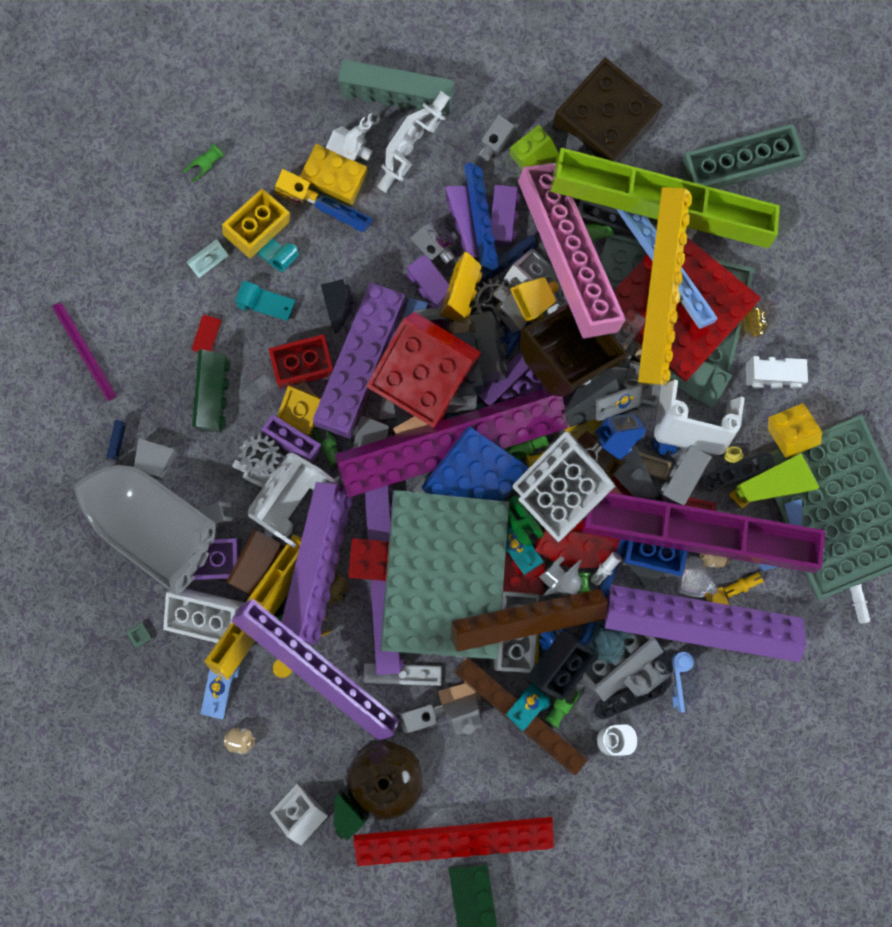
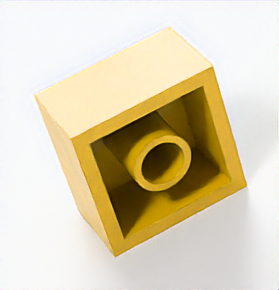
[768,403,822,459]

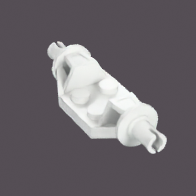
[377,91,450,193]

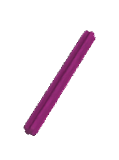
[52,302,117,401]

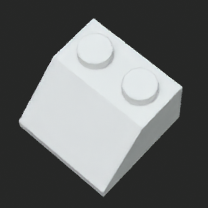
[270,784,328,845]

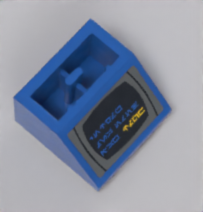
[595,413,646,460]

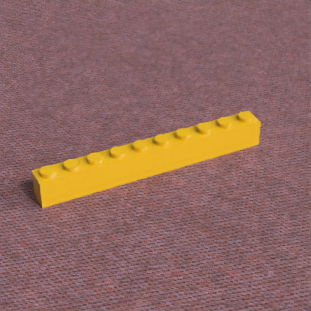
[638,187,692,386]

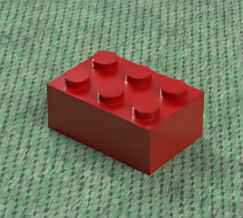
[268,334,334,389]

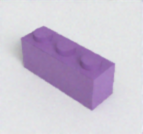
[491,185,520,246]
[407,254,449,308]
[261,414,321,464]

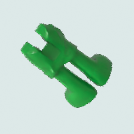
[508,495,544,546]

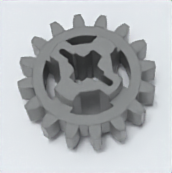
[238,434,281,477]

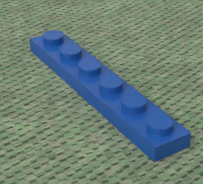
[464,162,498,270]

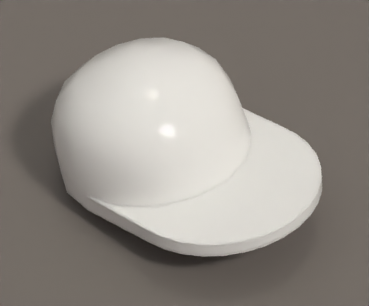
[597,725,637,756]

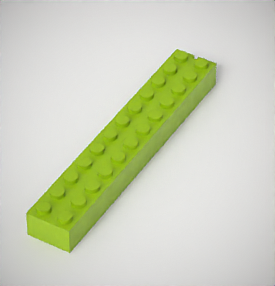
[550,148,780,249]

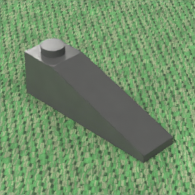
[574,199,635,237]

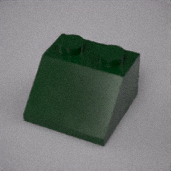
[333,790,367,841]

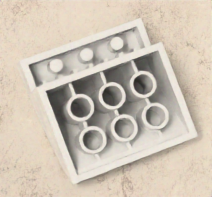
[512,431,615,542]

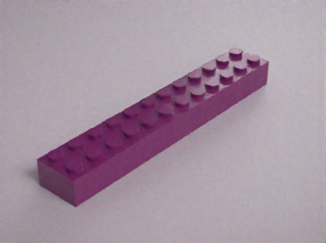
[334,388,569,498]
[582,493,826,573]

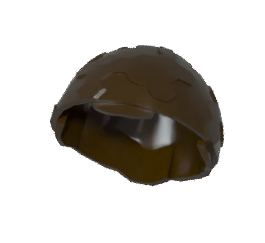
[346,740,423,820]

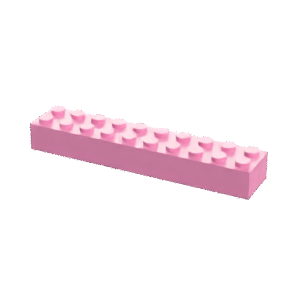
[518,163,626,338]

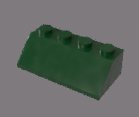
[192,349,230,432]
[448,861,498,927]

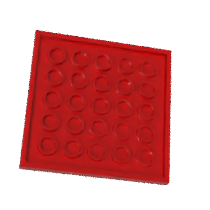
[613,238,761,382]

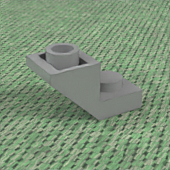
[624,660,671,697]

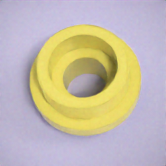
[724,446,744,463]

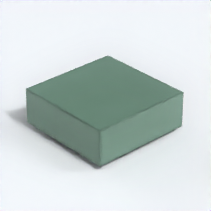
[126,622,153,648]

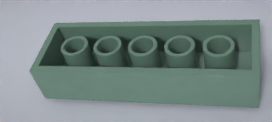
[338,59,454,116]
[681,124,805,189]

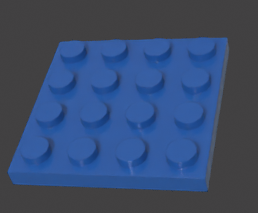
[422,425,529,501]

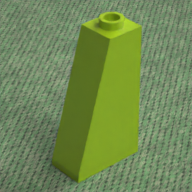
[735,454,820,504]

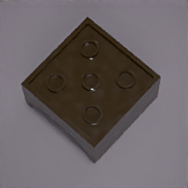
[552,57,663,163]

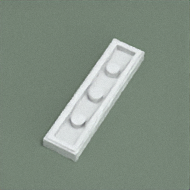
[364,663,442,686]

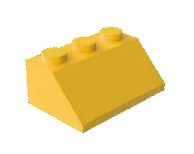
[439,252,482,323]

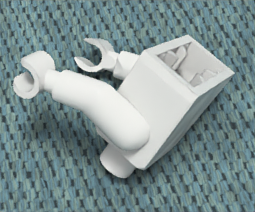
[326,113,381,161]

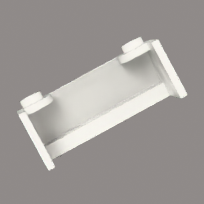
[654,380,745,456]
[248,453,339,548]

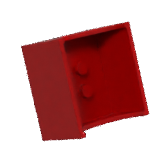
[366,312,481,428]

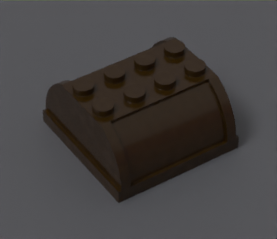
[520,304,629,397]

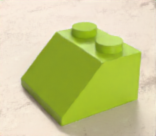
[509,125,559,170]

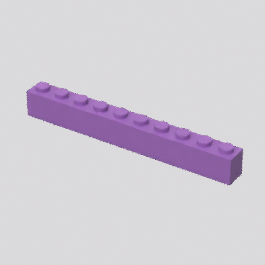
[365,484,404,675]
[231,599,400,741]

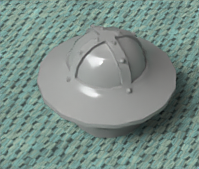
[539,556,582,597]

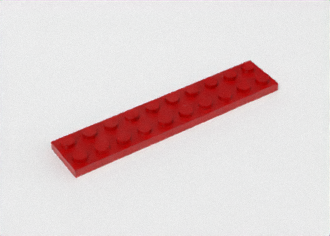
[348,538,545,595]
[353,817,554,866]

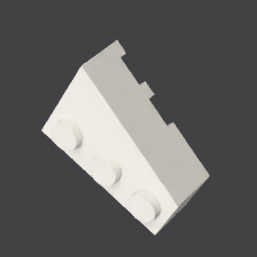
[746,356,808,389]

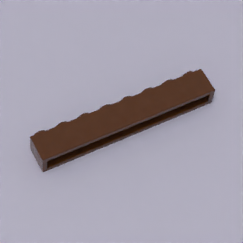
[451,589,608,652]
[452,657,588,776]

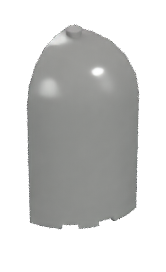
[75,465,216,596]

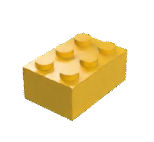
[299,144,368,206]
[222,188,290,259]

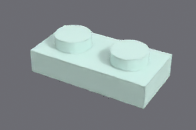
[187,239,229,278]

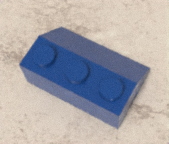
[625,541,688,577]

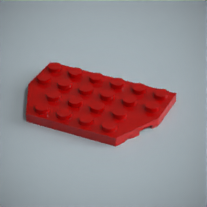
[534,475,634,568]

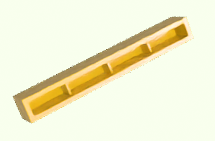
[204,535,302,680]

